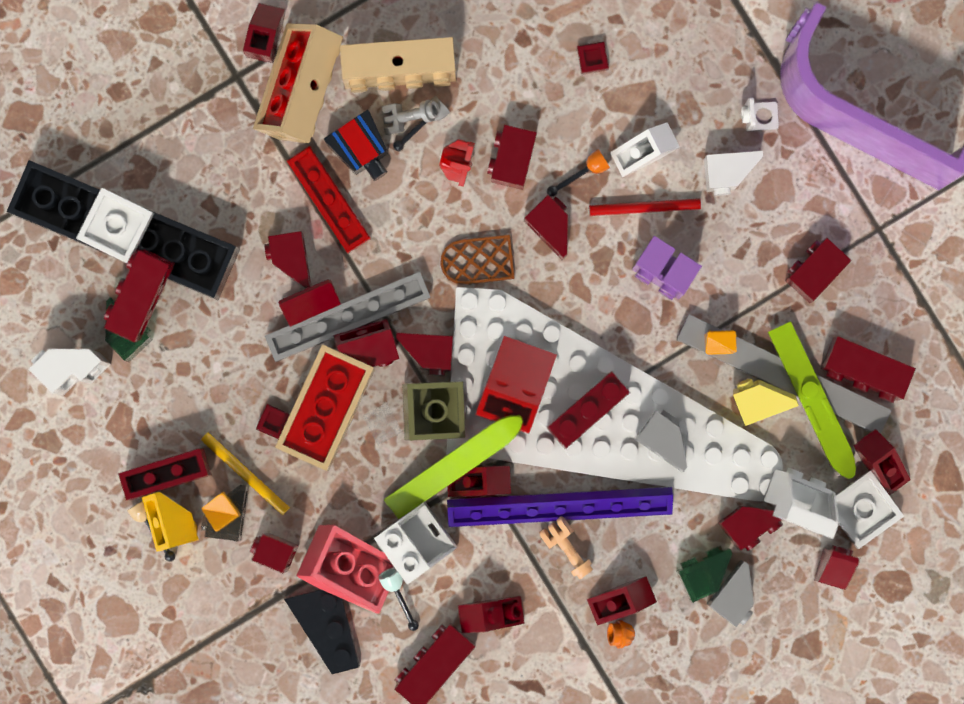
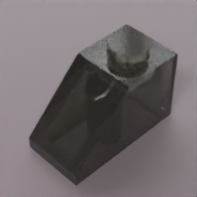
[201,484,249,542]

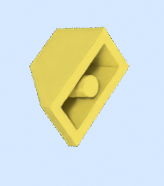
[733,379,799,426]

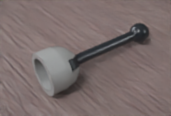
[393,96,450,151]

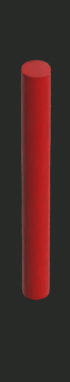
[589,198,701,216]

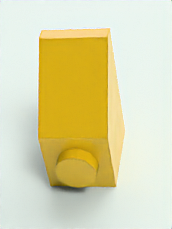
[142,492,199,552]

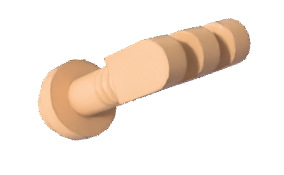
[539,516,593,579]

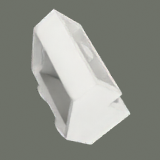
[28,349,111,396]
[764,468,839,539]
[374,502,458,585]

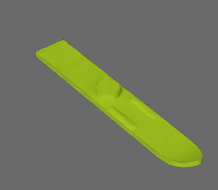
[768,321,856,479]
[384,415,523,519]

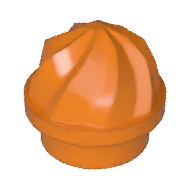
[607,620,635,649]

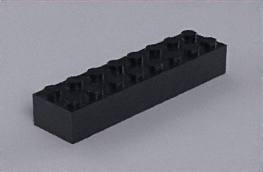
[6,160,240,301]

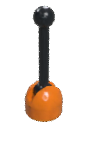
[547,149,610,197]

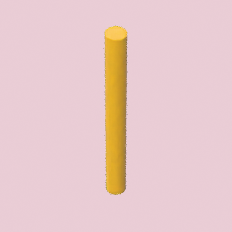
[201,432,290,516]

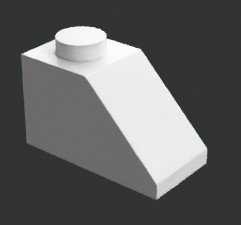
[610,122,680,177]
[704,151,763,196]

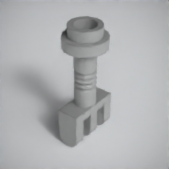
[382,100,440,135]

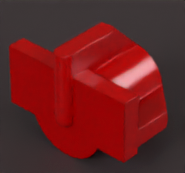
[439,139,475,187]

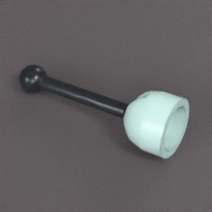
[378,567,419,631]

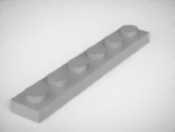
[265,272,431,362]

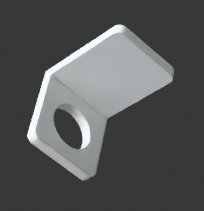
[741,98,779,131]

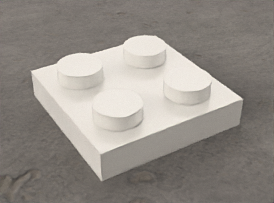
[76,188,154,263]
[836,470,904,549]

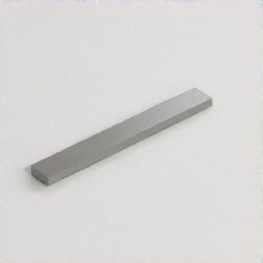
[677,314,892,433]

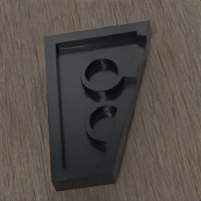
[284,590,360,675]

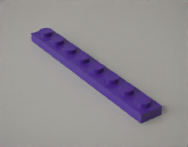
[447,487,673,527]

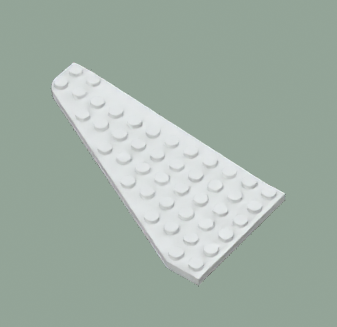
[446,287,783,502]

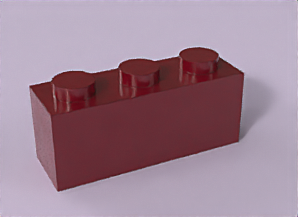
[104,249,175,342]
[821,336,916,403]
[547,371,630,449]
[118,448,212,501]
[394,623,476,704]

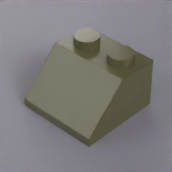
[402,382,465,441]

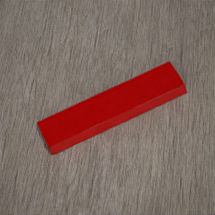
[287,146,371,254]

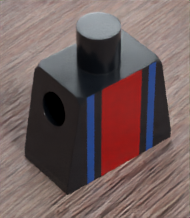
[324,109,388,181]

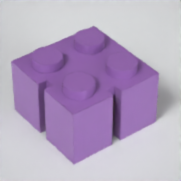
[632,236,702,300]

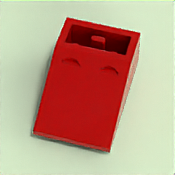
[476,336,557,434]

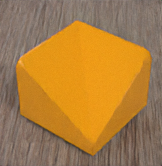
[705,330,737,355]
[201,492,241,532]

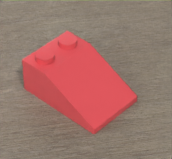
[296,525,394,614]

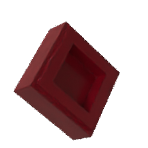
[577,42,609,75]
[256,404,290,440]

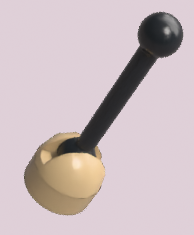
[127,500,176,562]

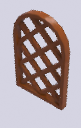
[440,235,515,285]

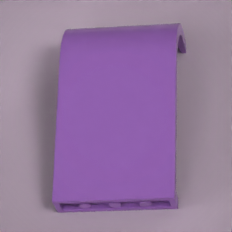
[780,2,964,190]

